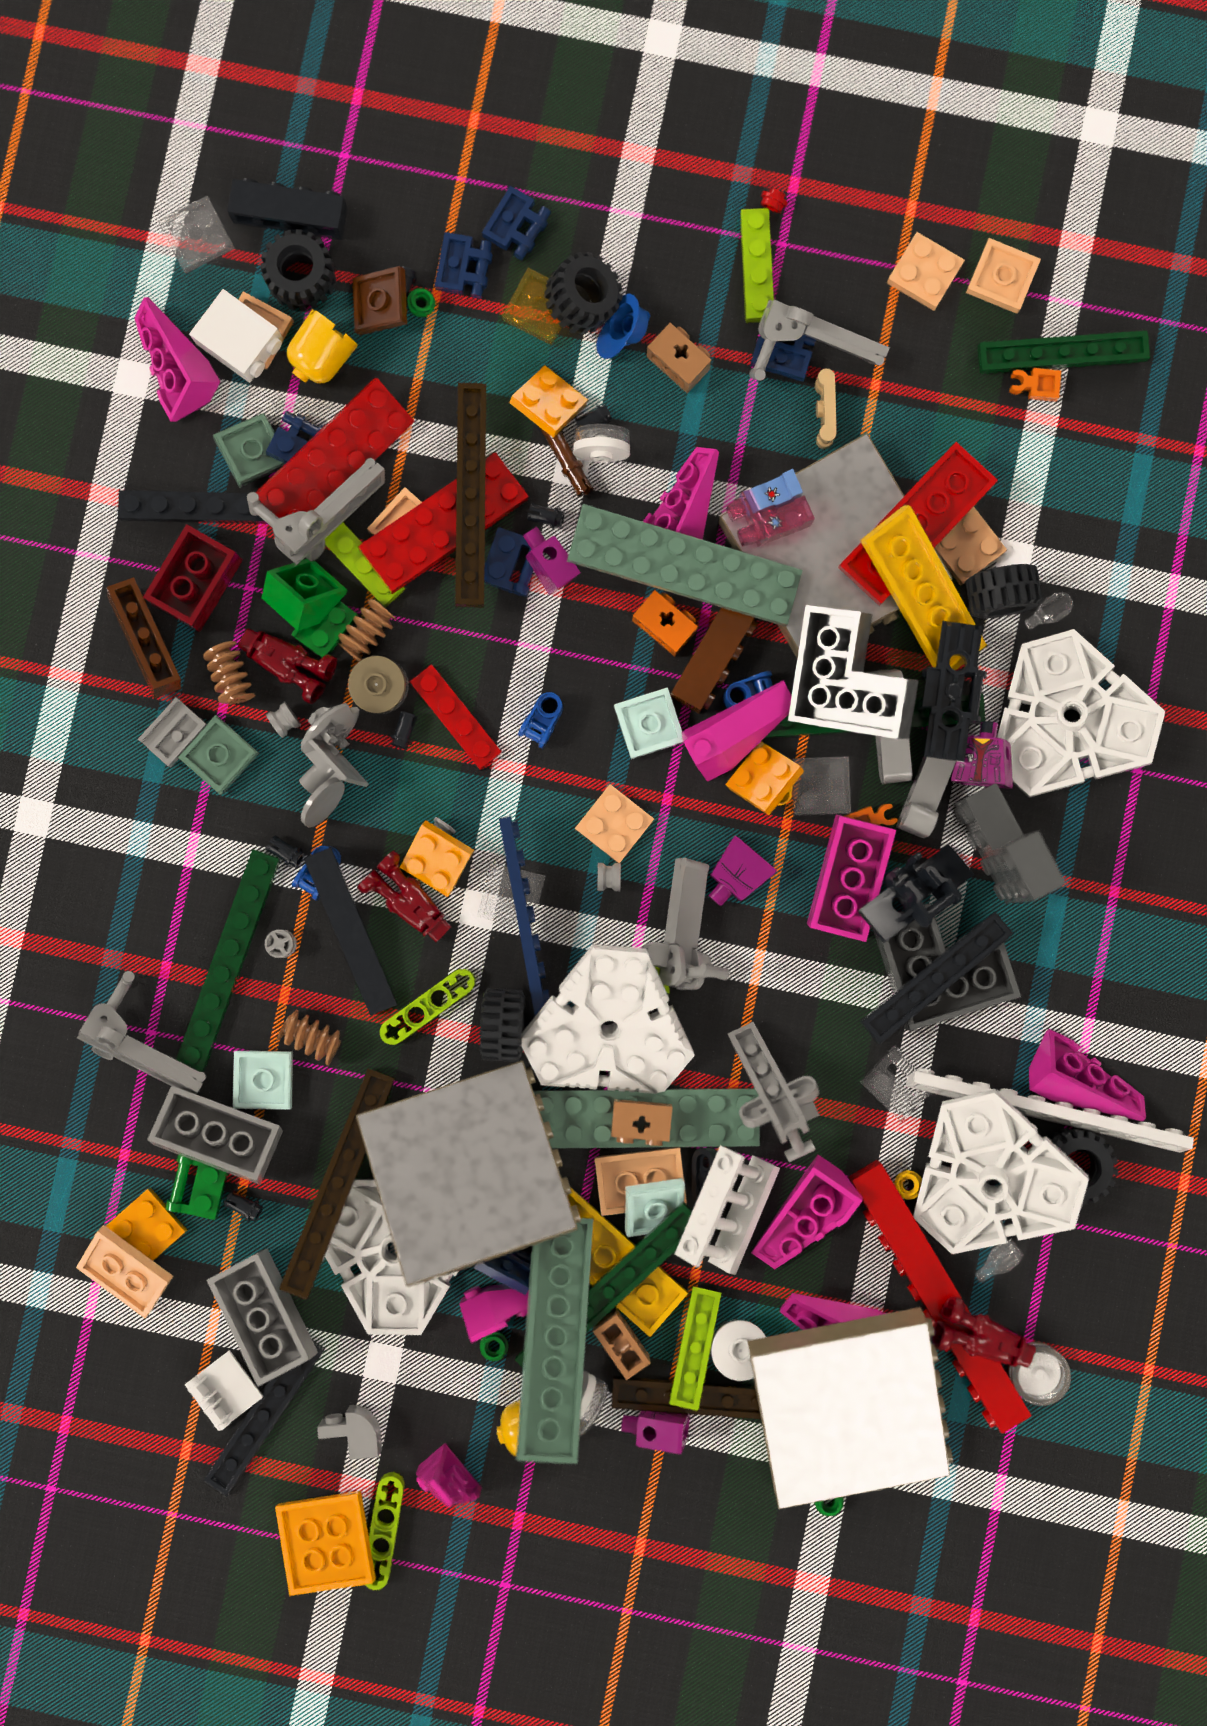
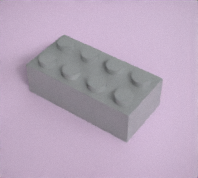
[147,1086,283,1185]
[207,1248,318,1386]

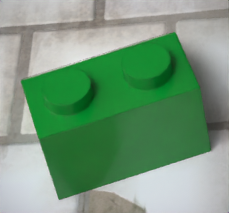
[261,559,347,631]

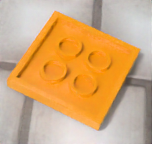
[275,1491,376,1596]

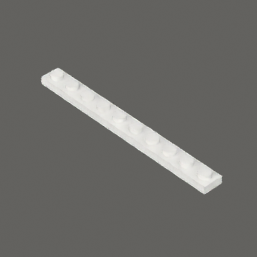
[905,1068,1194,1153]

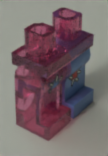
[726,469,815,547]

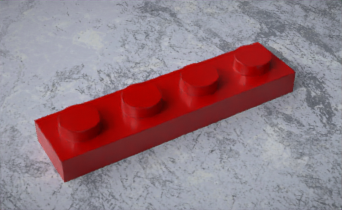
[410,664,502,771]

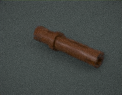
[538,426,594,498]

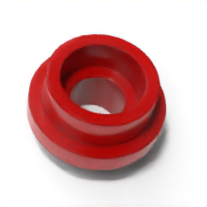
[761,188,788,213]

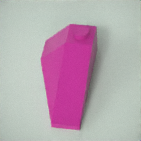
[134,297,220,422]
[643,447,719,540]
[682,680,792,782]
[1029,1029,1146,1121]
[751,1155,863,1269]
[460,1284,529,1343]
[780,1293,887,1330]
[416,1443,482,1507]

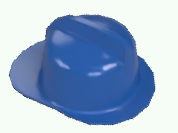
[596,294,650,359]

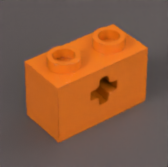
[632,590,698,657]

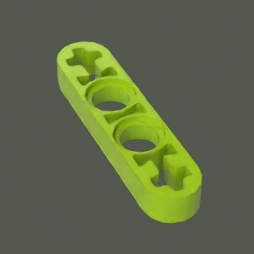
[380,969,476,1045]
[366,1472,405,1590]

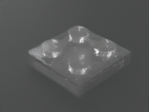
[158,196,235,274]
[791,757,851,816]
[477,862,546,929]

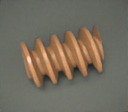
[338,599,397,662]
[203,641,255,704]
[276,1009,341,1065]

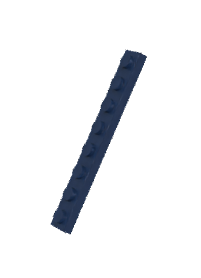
[499,815,550,1016]

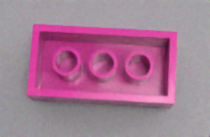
[807,814,896,942]

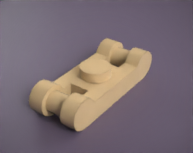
[815,369,836,449]

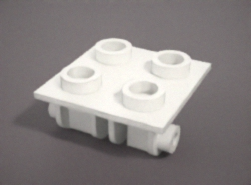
[185,1350,264,1431]

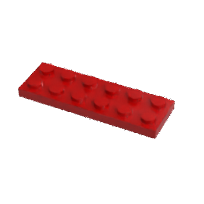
[255,378,415,519]
[838,442,998,606]
[358,452,529,594]

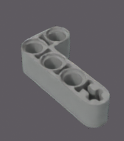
[866,669,912,784]
[896,757,956,838]

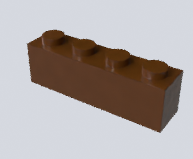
[107,577,181,699]
[670,608,758,714]

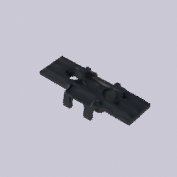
[917,621,987,762]
[858,844,974,943]

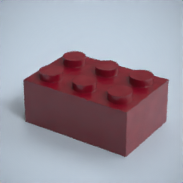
[143,524,243,632]

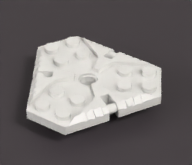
[997,629,1165,798]
[522,944,695,1094]
[913,1089,1089,1254]
[325,1179,458,1335]

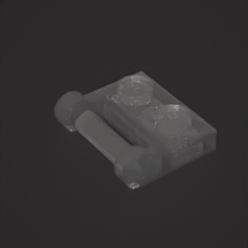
[859,1046,931,1123]

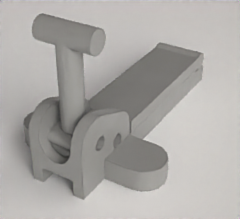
[749,300,890,381]
[247,458,385,565]
[642,858,730,990]
[77,971,206,1094]
[728,1022,819,1162]

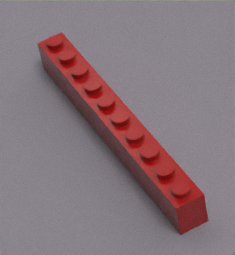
[848,1160,1031,1434]

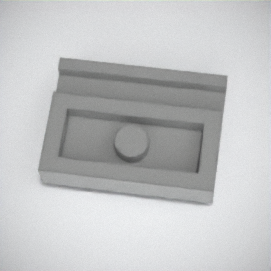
[138,697,207,767]

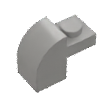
[317,1405,382,1460]

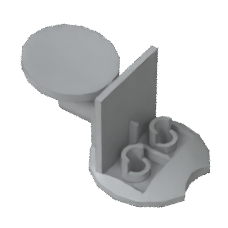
[299,703,369,828]

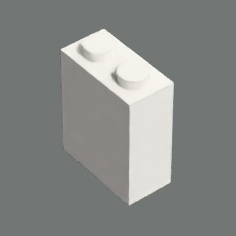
[189,289,283,383]

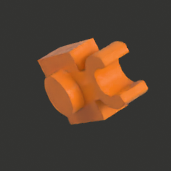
[1009,368,1061,402]
[844,804,898,825]

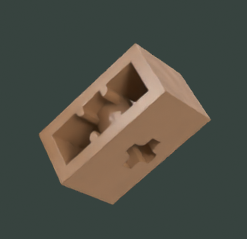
[647,323,712,394]
[611,1099,672,1146]
[593,1307,650,1380]

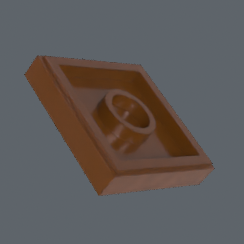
[352,266,407,335]

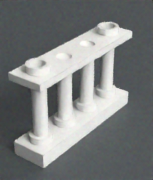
[675,1145,780,1275]

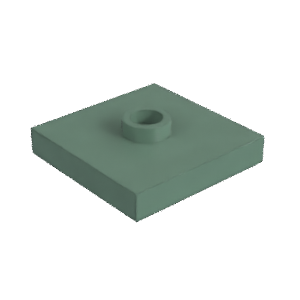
[213,413,285,488]
[178,715,259,795]

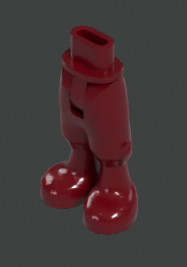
[238,628,337,704]
[357,850,452,942]
[932,1296,1036,1368]

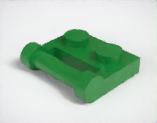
[165,1154,228,1220]

